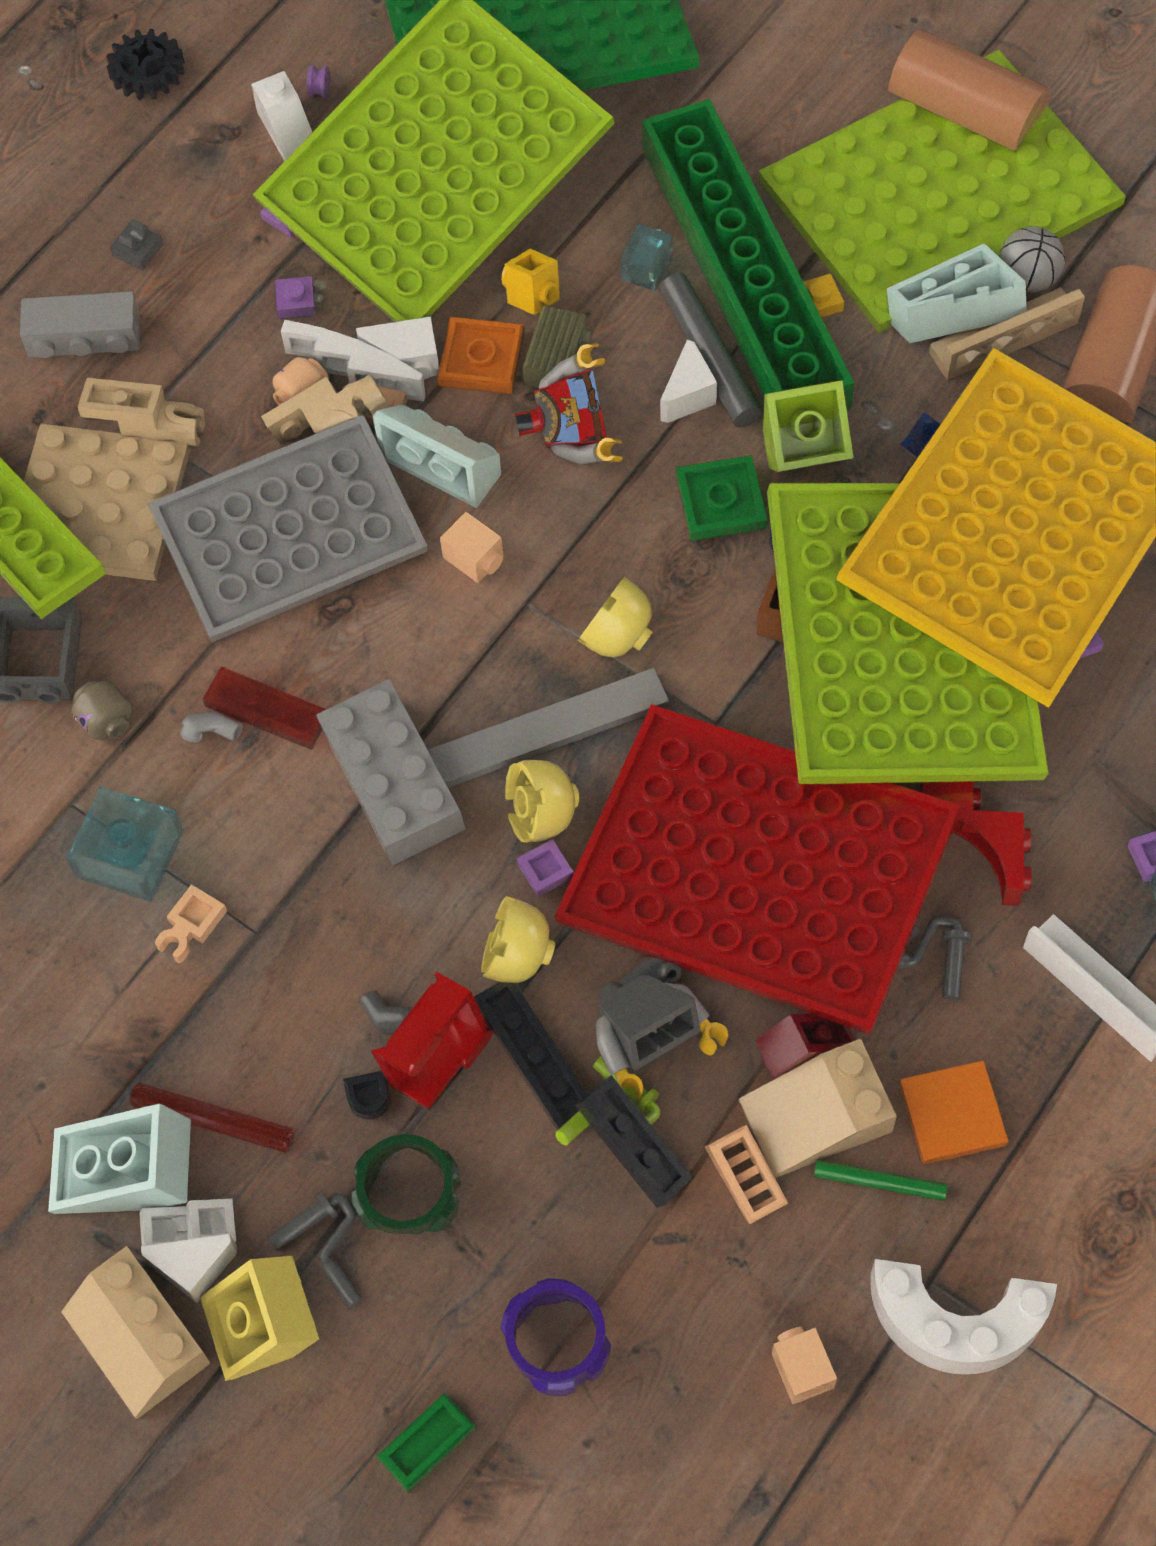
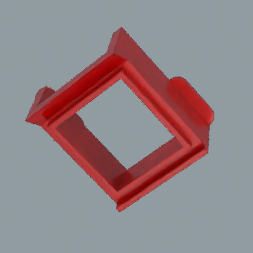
[371,971,493,1110]

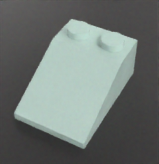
[48,1103,191,1214]

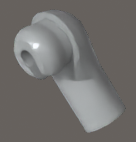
[180,711,243,743]

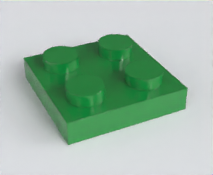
[676,455,768,541]

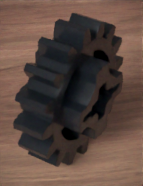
[106,29,185,100]

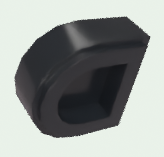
[343,1071,391,1120]

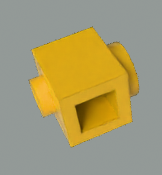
[501,249,560,315]

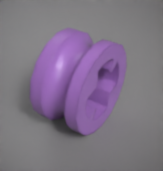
[307,65,330,99]

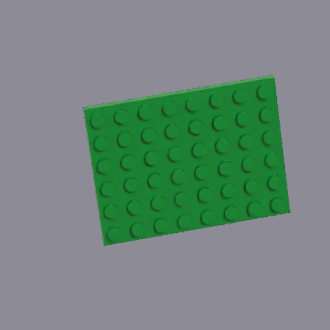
[384,0,699,91]

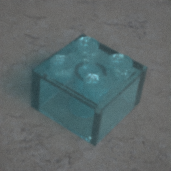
[66,786,184,902]

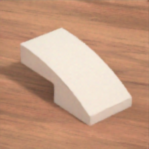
[139,1198,236,1246]

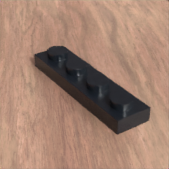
[474,982,587,1130]

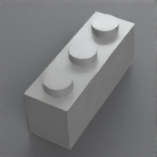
[20,291,140,358]

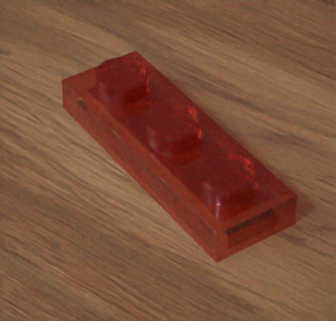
[202,667,327,750]

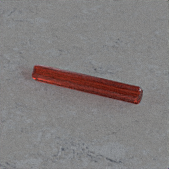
[129,1083,295,1153]

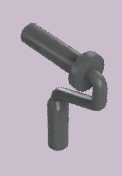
[898,916,972,1000]
[268,1190,363,1310]

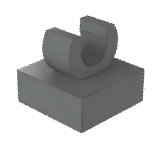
[110,219,163,271]

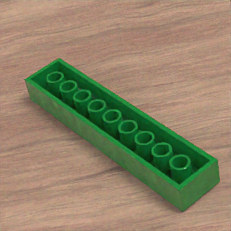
[642,99,855,410]

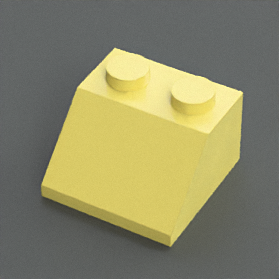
[200,1256,319,1381]

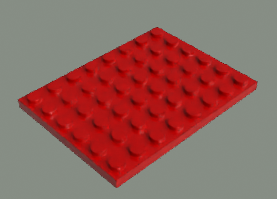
[554,704,961,1035]

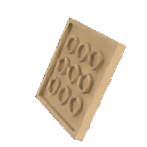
[23,424,191,581]

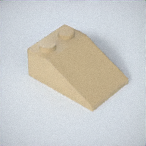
[739,1039,897,1178]

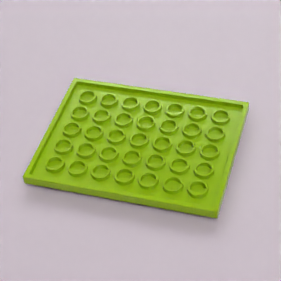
[253,0,615,322]
[758,50,1126,333]
[767,483,1048,784]

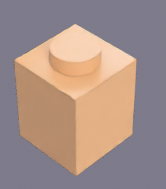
[440,512,503,583]
[772,1327,837,1405]

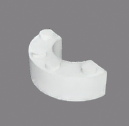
[870,1259,1057,1374]

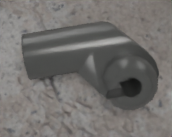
[617,957,682,986]
[359,990,413,1034]

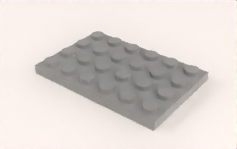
[148,415,428,643]

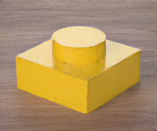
[803,273,844,318]

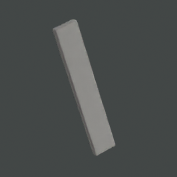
[428,668,669,788]

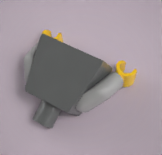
[596,975,728,1100]

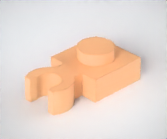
[155,884,227,963]

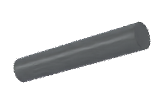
[659,273,762,427]

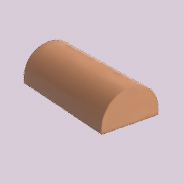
[888,29,1051,151]
[1063,265,1156,424]

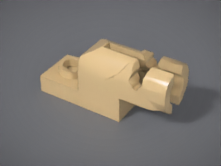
[261,374,390,444]
[78,378,205,447]

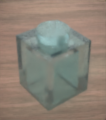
[621,224,673,291]

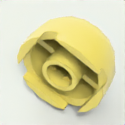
[578,577,653,657]
[505,760,579,842]
[481,896,555,983]

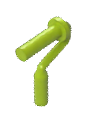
[555,1056,660,1146]

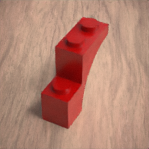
[920,781,1032,906]

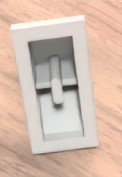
[660,340,717,423]
[141,1233,237,1303]

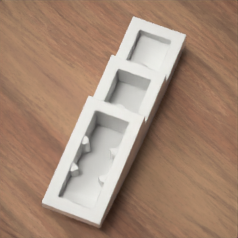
[281,319,426,402]

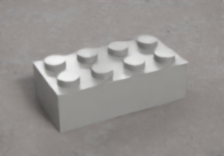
[316,679,466,866]

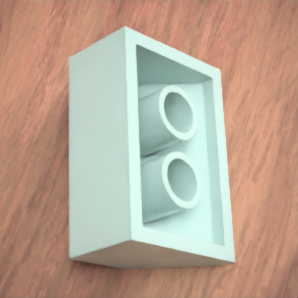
[373,404,501,508]

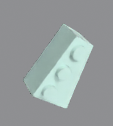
[887,244,1027,343]

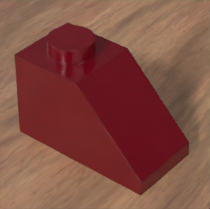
[755,1013,856,1078]

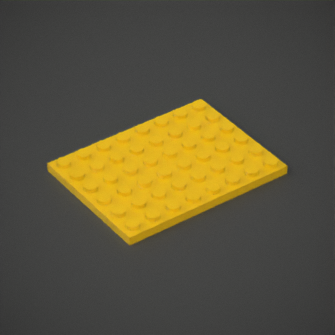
[836,348,1156,708]

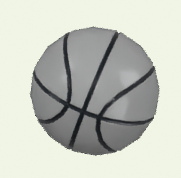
[999,226,1066,293]

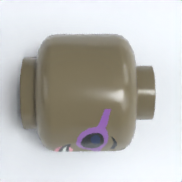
[72,681,132,740]

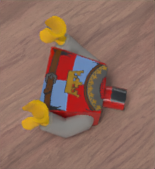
[515,343,623,465]

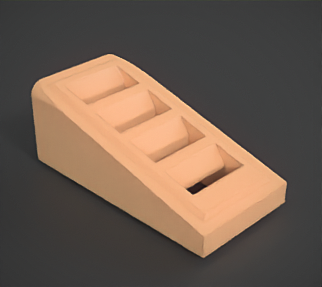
[704,1125,788,1224]

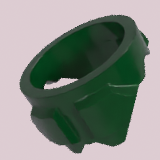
[351,1134,461,1234]

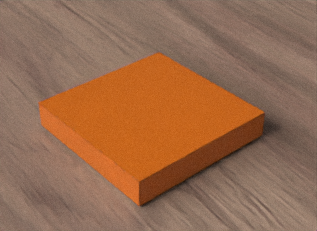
[437,316,524,394]
[899,1060,1009,1165]

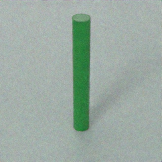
[814,1160,948,1201]

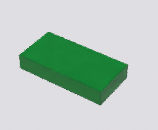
[376,1393,476,1493]

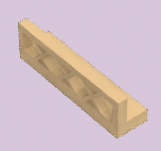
[929,287,1085,381]

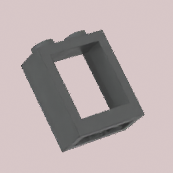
[0,597,83,704]

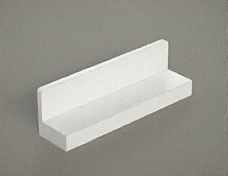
[1023,914,1156,1062]

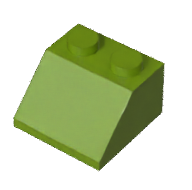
[763,380,854,472]

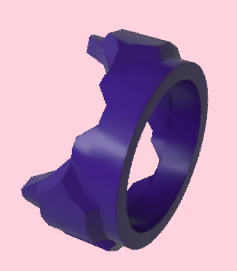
[501,1278,611,1396]

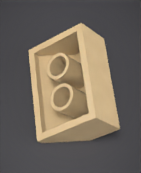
[61,1246,211,1419]

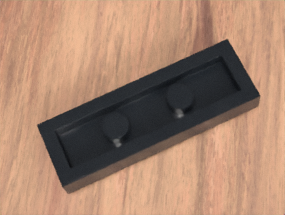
[575,1075,693,1208]

